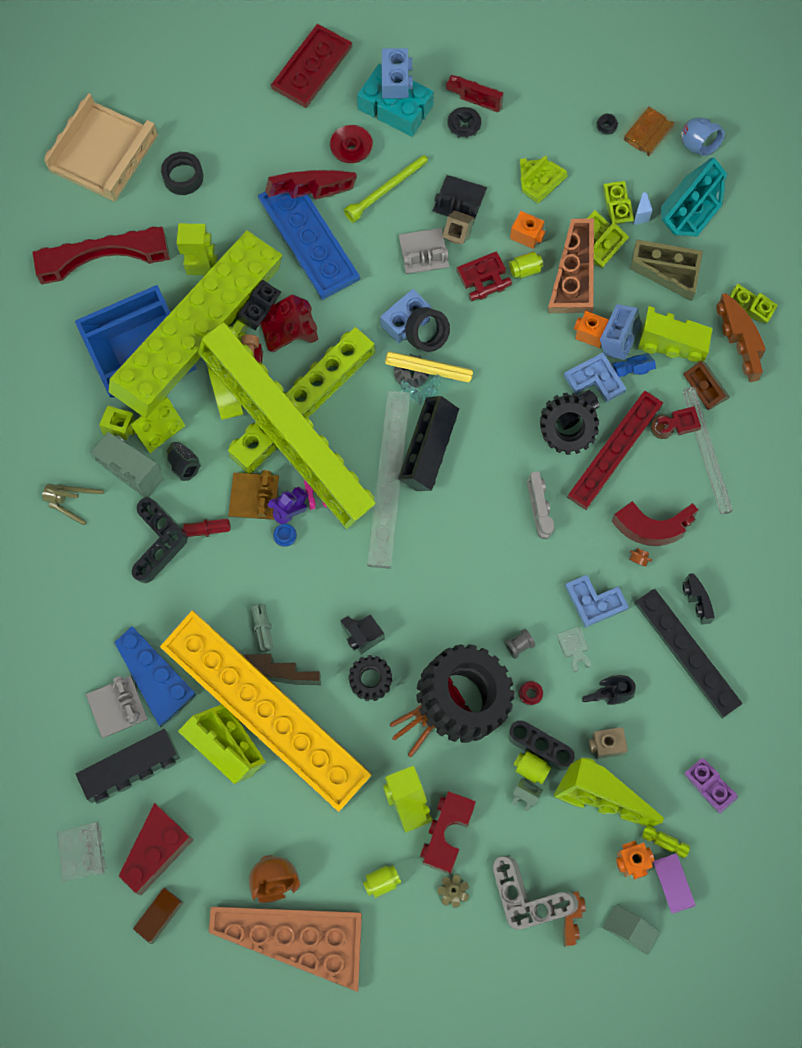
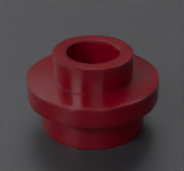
[519,681,543,705]

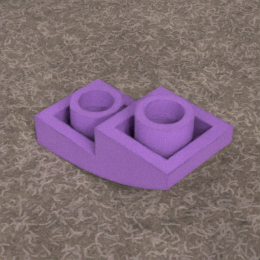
[684,758,738,814]
[653,853,696,914]

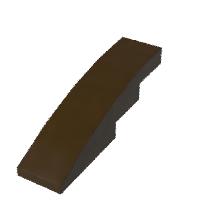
[243,654,321,686]

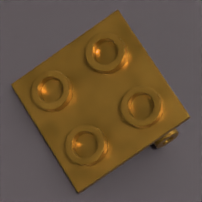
[228,470,279,520]

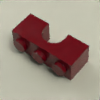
[420,791,476,875]

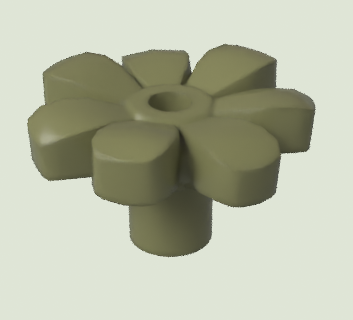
[437,875,469,908]

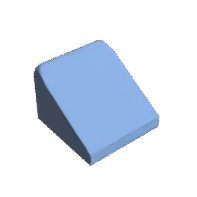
[634,192,653,225]

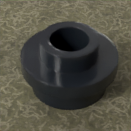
[596,113,618,135]

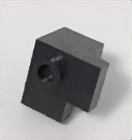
[340,614,385,655]

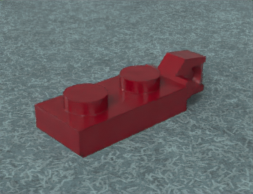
[446,75,504,112]

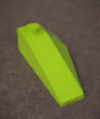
[554,758,664,827]

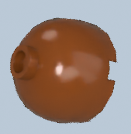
[249,855,300,903]

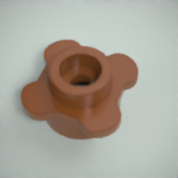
[629,548,652,567]

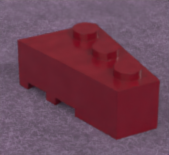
[118,803,194,896]

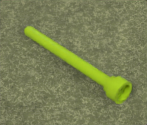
[343,155,428,223]

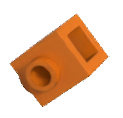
[510,211,546,249]
[574,311,609,348]

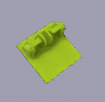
[130,396,185,453]

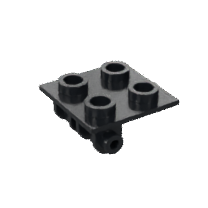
[432,175,487,224]

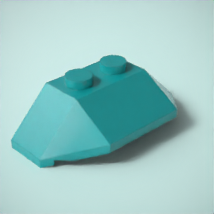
[661,157,727,237]

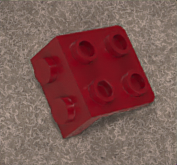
[261,294,319,352]

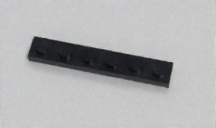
[635,588,743,719]

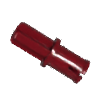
[183,518,231,538]

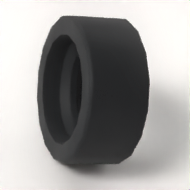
[161,152,204,195]
[405,307,450,352]

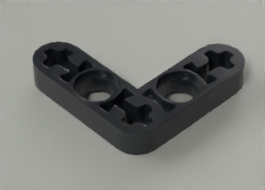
[132,497,188,583]

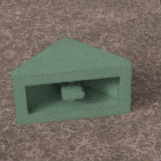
[603,905,660,955]

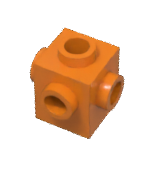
[616,841,654,879]

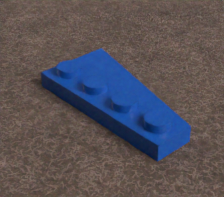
[114,626,196,728]

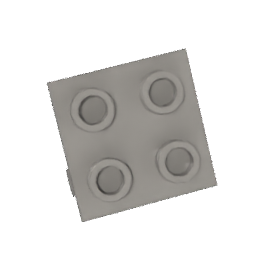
[399,228,449,274]
[86,676,148,738]

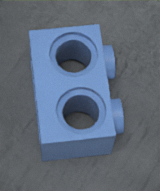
[382,48,413,98]
[380,289,431,344]
[600,304,642,360]

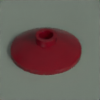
[330,125,373,164]

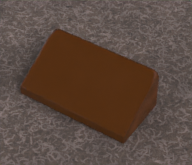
[683,361,730,410]
[133,887,184,944]

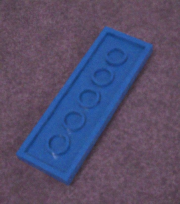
[258,191,360,300]

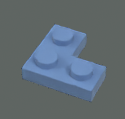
[564,353,626,402]
[565,575,629,628]

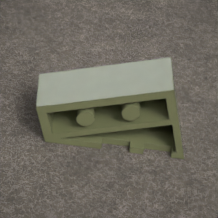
[630,239,703,301]

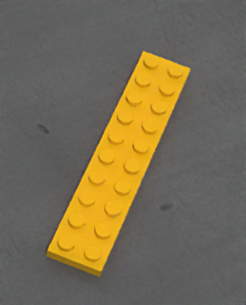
[160,611,372,812]

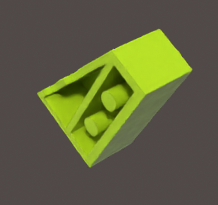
[383,765,432,833]

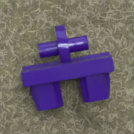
[268,487,308,524]

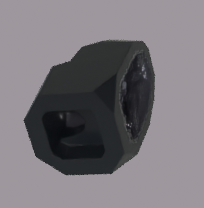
[167,442,201,481]

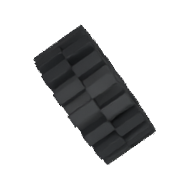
[349,655,392,701]

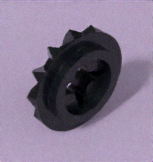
[447,107,482,139]

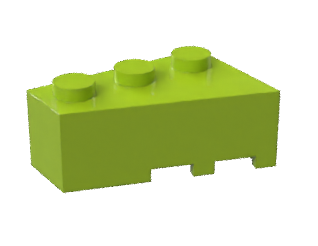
[638,306,712,362]
[178,704,266,784]

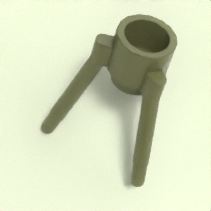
[42,483,104,525]

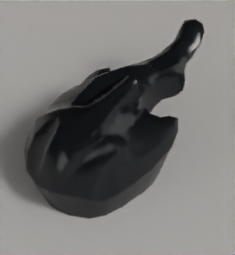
[582,675,636,705]

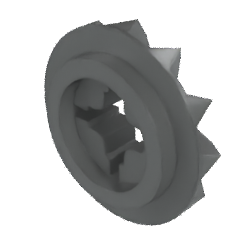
[394,354,430,388]

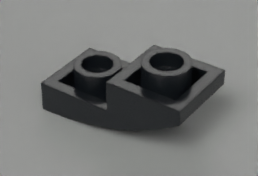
[237,280,281,331]
[682,573,715,625]

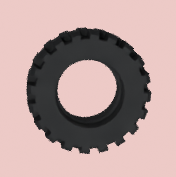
[416,644,515,743]

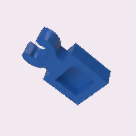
[613,353,656,377]

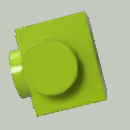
[99,405,135,440]

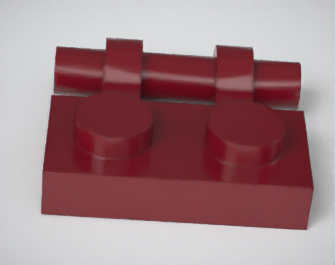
[457,251,512,301]

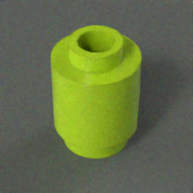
[509,251,543,279]
[513,751,552,784]
[362,865,401,898]

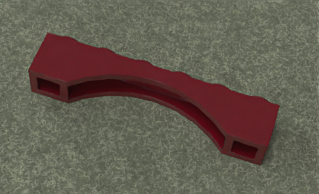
[32,226,170,285]

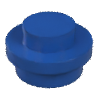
[273,524,297,547]

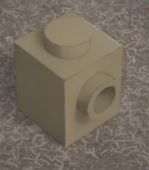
[442,211,475,244]
[589,727,628,760]

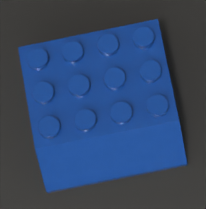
[75,285,197,398]

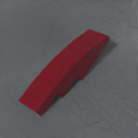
[265,170,357,200]

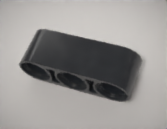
[508,720,575,771]

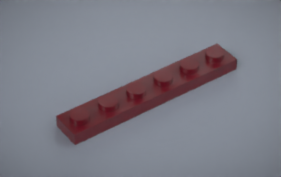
[567,390,664,510]

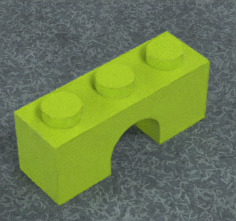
[176,223,218,275]

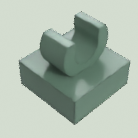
[513,778,543,812]

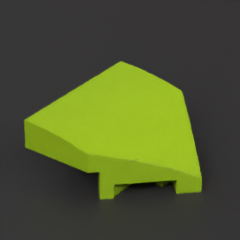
[520,156,568,204]

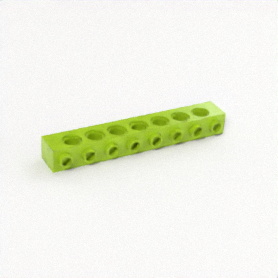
[228,327,375,474]

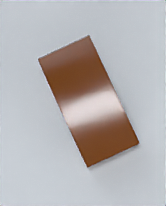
[563,891,586,947]

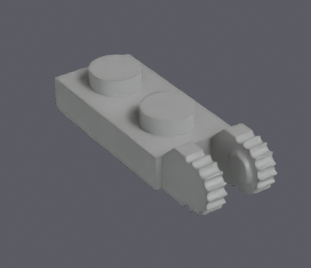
[527,472,555,540]

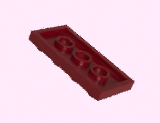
[271,23,352,109]

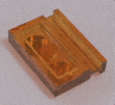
[624,106,674,156]

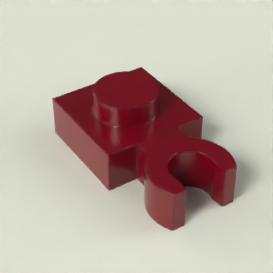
[657,406,701,436]

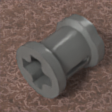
[504,629,536,659]

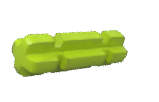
[642,825,690,858]

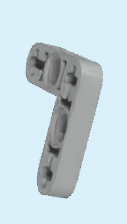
[493,856,578,930]

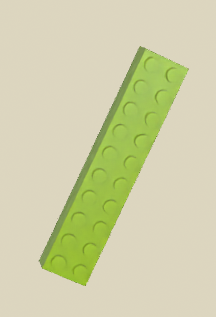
[109,230,283,418]
[198,322,376,530]

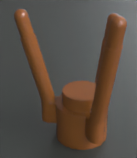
[390,705,435,757]

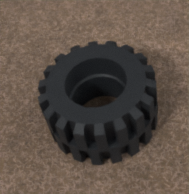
[540,392,599,455]

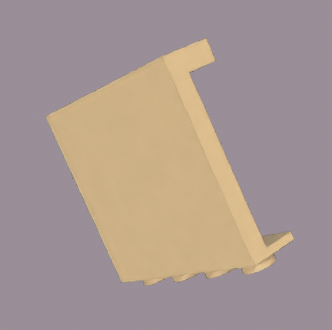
[44,93,158,202]

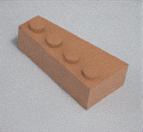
[548,218,594,313]

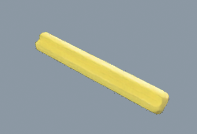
[385,351,473,382]

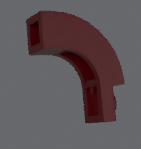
[612,501,698,546]

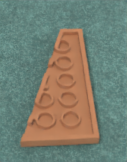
[209,907,362,992]

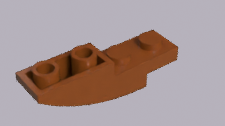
[716,293,766,382]

